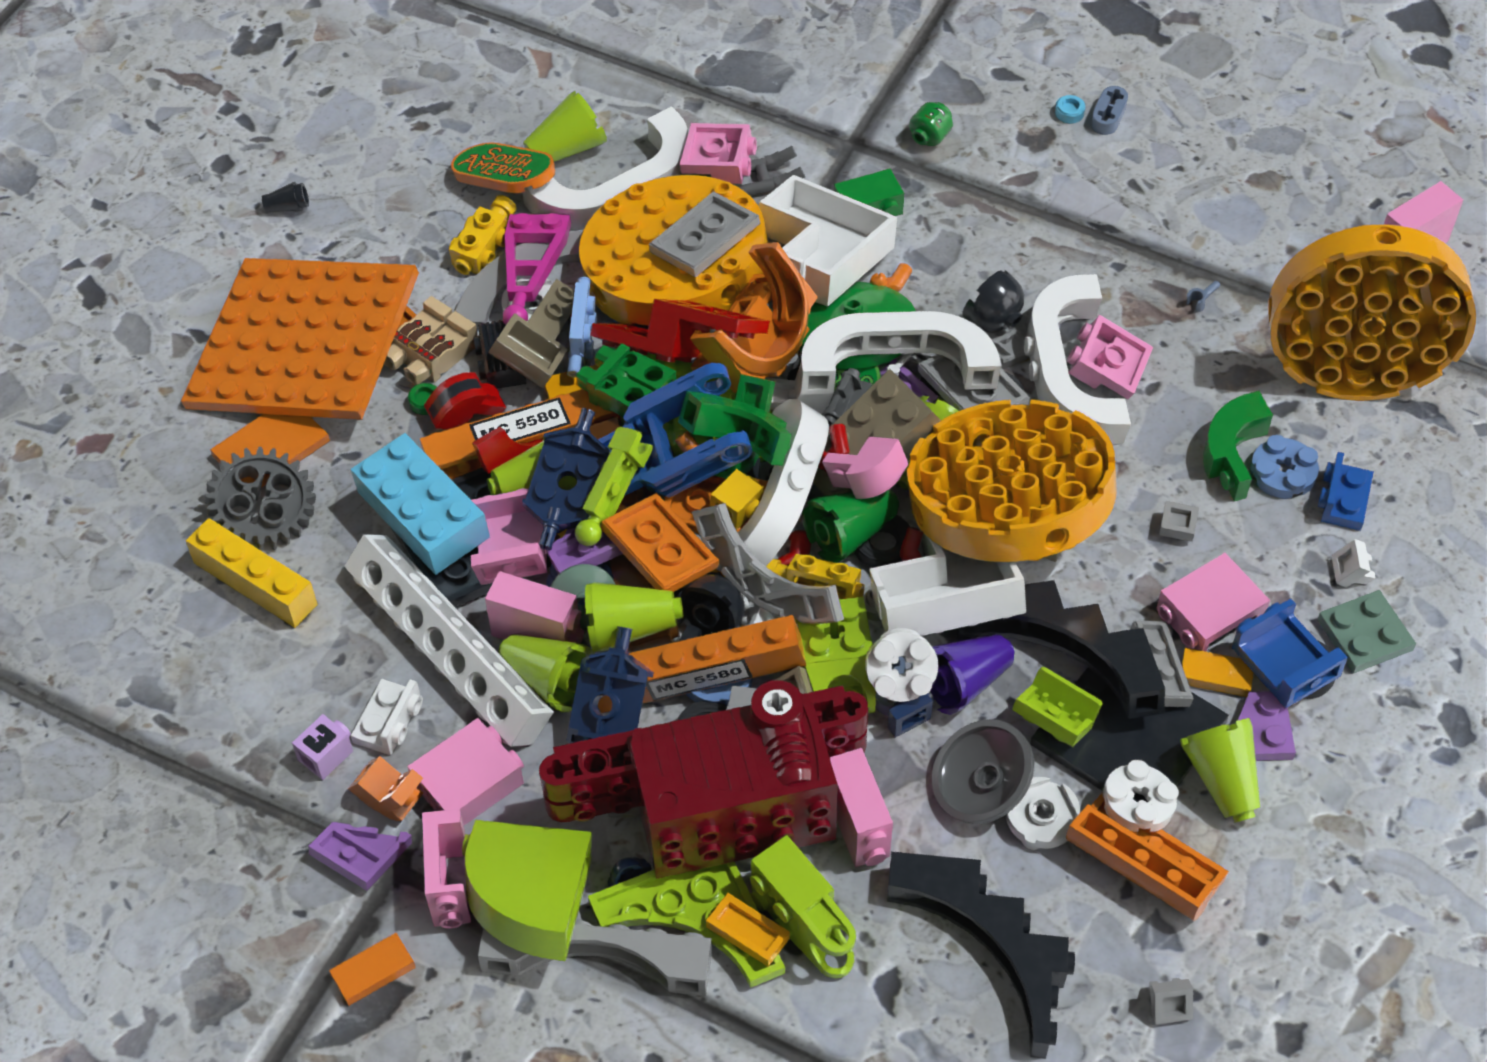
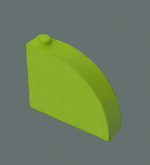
[462,820,592,961]

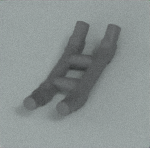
[692,146,805,196]

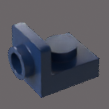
[887,691,934,738]

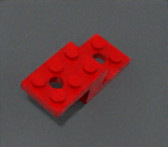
[590,299,770,362]

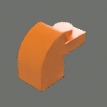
[348,756,423,821]

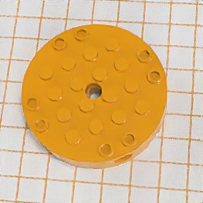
[579,175,768,326]
[1268,224,1476,401]
[907,400,1117,562]

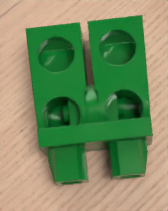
[576,344,677,417]

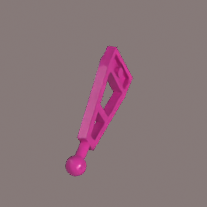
[502,213,571,325]

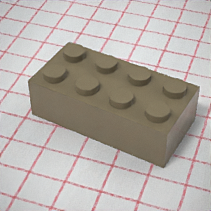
[813,369,941,496]

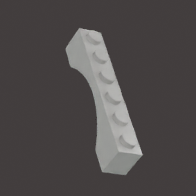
[478,920,712,996]

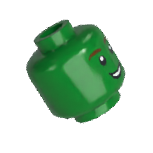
[909,102,953,146]

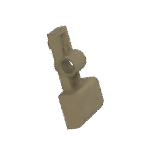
[488,279,575,388]

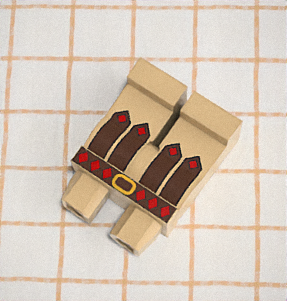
[384,296,478,386]

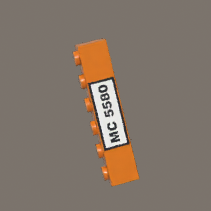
[420,389,621,480]
[598,615,806,713]

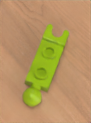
[575,427,653,546]

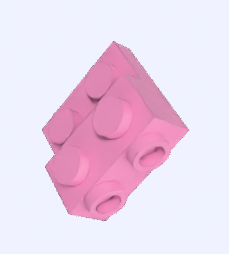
[679,123,757,184]
[1066,315,1153,399]

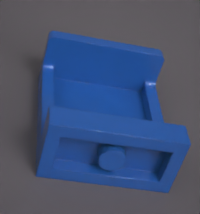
[1232,599,1348,708]

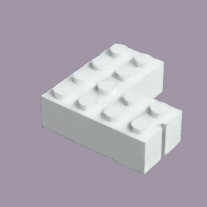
[759,175,897,306]
[869,534,1026,636]

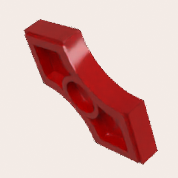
[472,427,542,474]

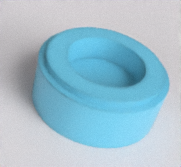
[1055,95,1085,124]

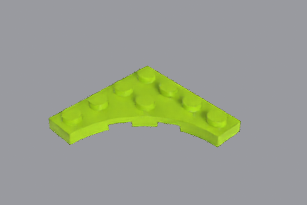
[588,862,785,988]

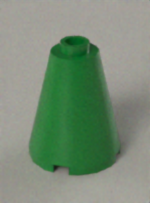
[802,490,899,563]

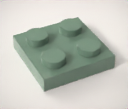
[1317,590,1416,674]

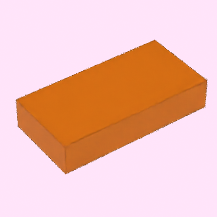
[329,933,416,1006]

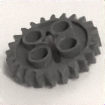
[205,447,316,551]

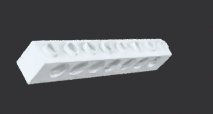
[344,535,554,747]

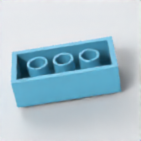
[350,433,490,575]

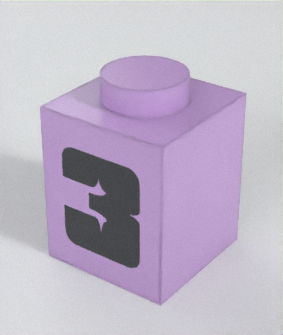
[292,714,353,780]

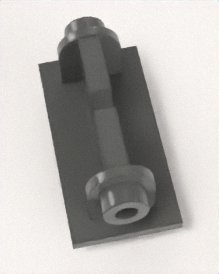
[822,368,872,427]

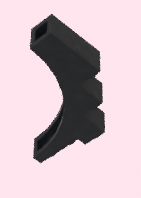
[956,580,1165,719]
[887,851,1075,1059]

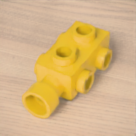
[449,195,517,275]
[766,554,865,599]

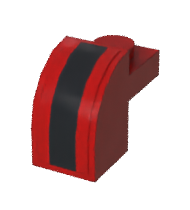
[424,372,506,430]

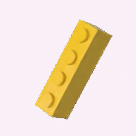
[185,518,318,628]

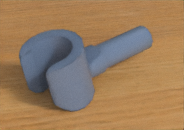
[1186,281,1220,312]

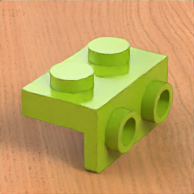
[1012,666,1102,747]

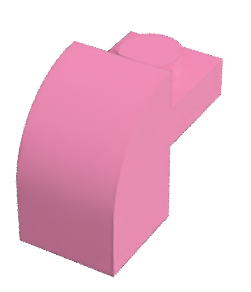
[822,437,908,499]

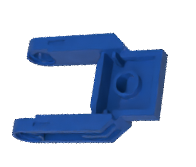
[598,363,752,498]

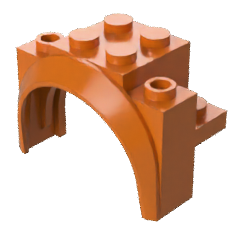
[690,242,818,393]

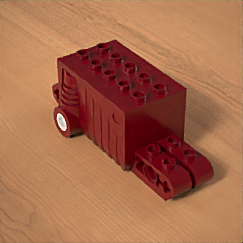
[539,680,868,879]

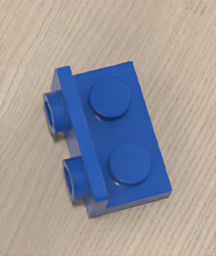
[1317,452,1374,531]

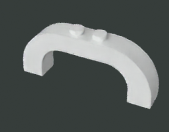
[522,106,688,230]
[1024,274,1131,444]
[800,311,1001,395]
[716,399,829,571]

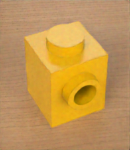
[710,469,763,531]

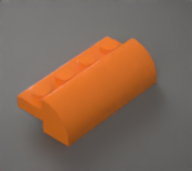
[1066,792,1229,921]

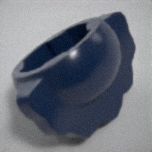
[607,857,652,888]

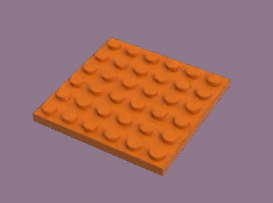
[181,258,419,420]

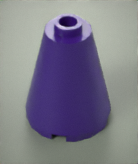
[930,635,1015,715]

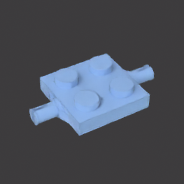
[567,277,597,378]

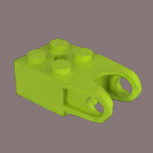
[795,597,876,714]
[750,835,856,979]

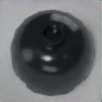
[962,270,1024,333]
[675,574,745,636]

